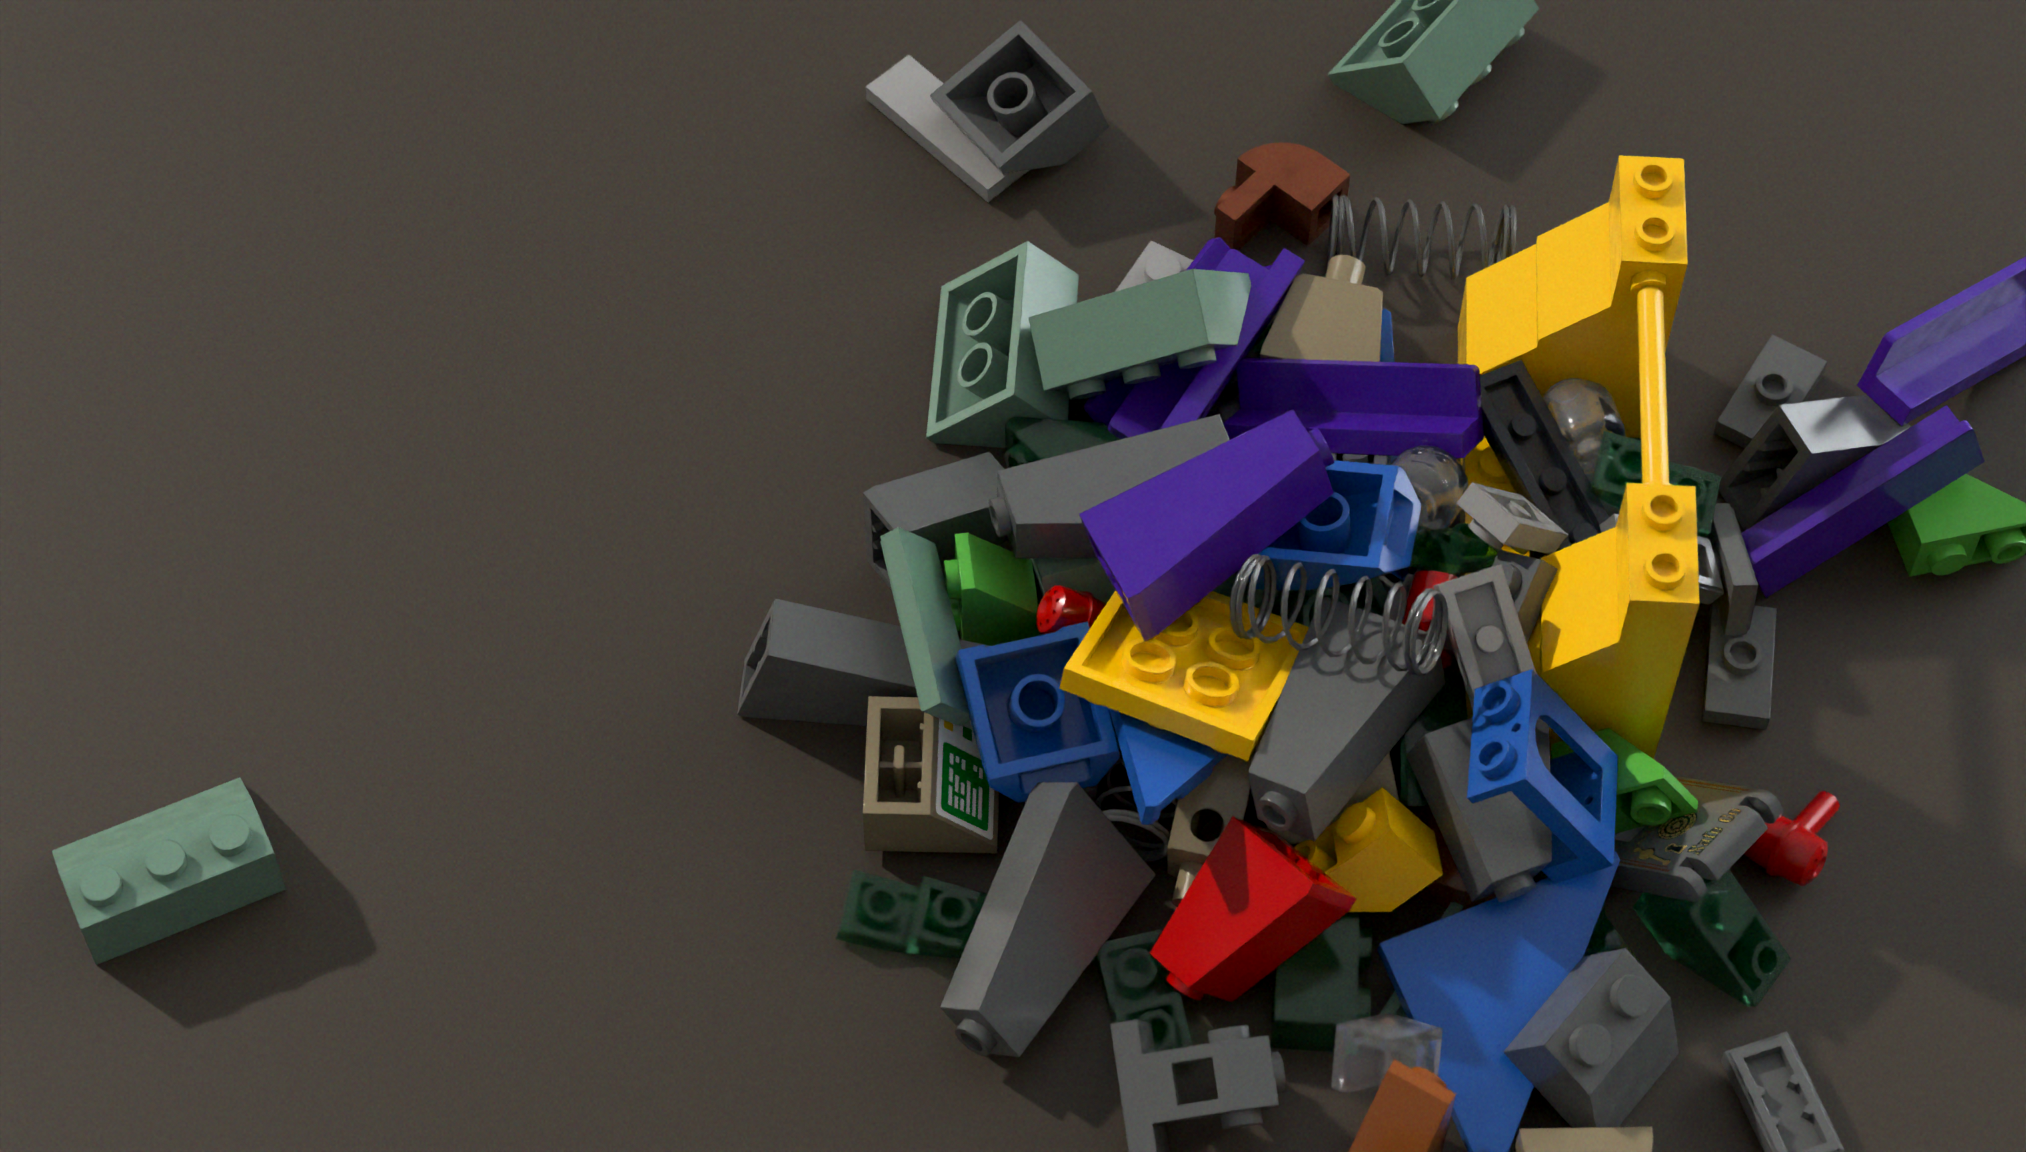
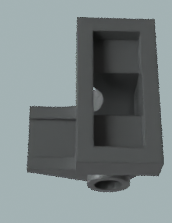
[1110,1020,1285,1152]

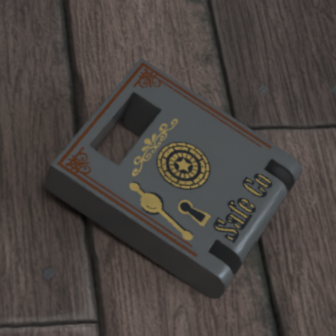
[1610,776,1783,902]

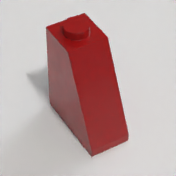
[1150,816,1356,1002]

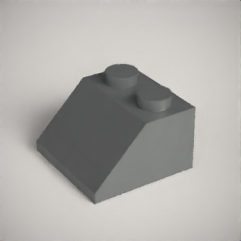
[930,20,1109,174]
[1503,948,1679,1128]

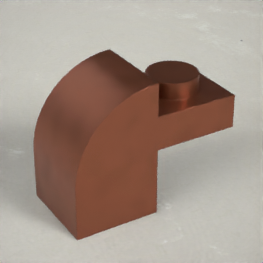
[1214,142,1350,251]

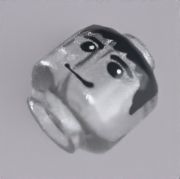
[1543,378,1626,474]
[1390,445,1468,540]

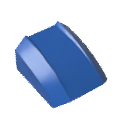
[1249,460,1421,590]
[954,622,1119,803]

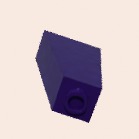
[1079,409,1334,641]

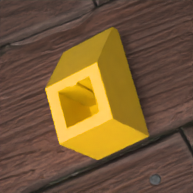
[1294,787,1443,912]

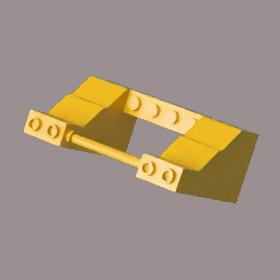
[1458,155,1699,759]

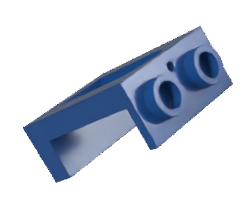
[1467,669,1618,884]

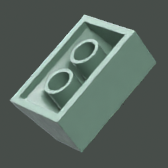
[1327,0,1539,124]
[926,241,1079,449]
[1028,269,1251,400]
[52,777,286,965]

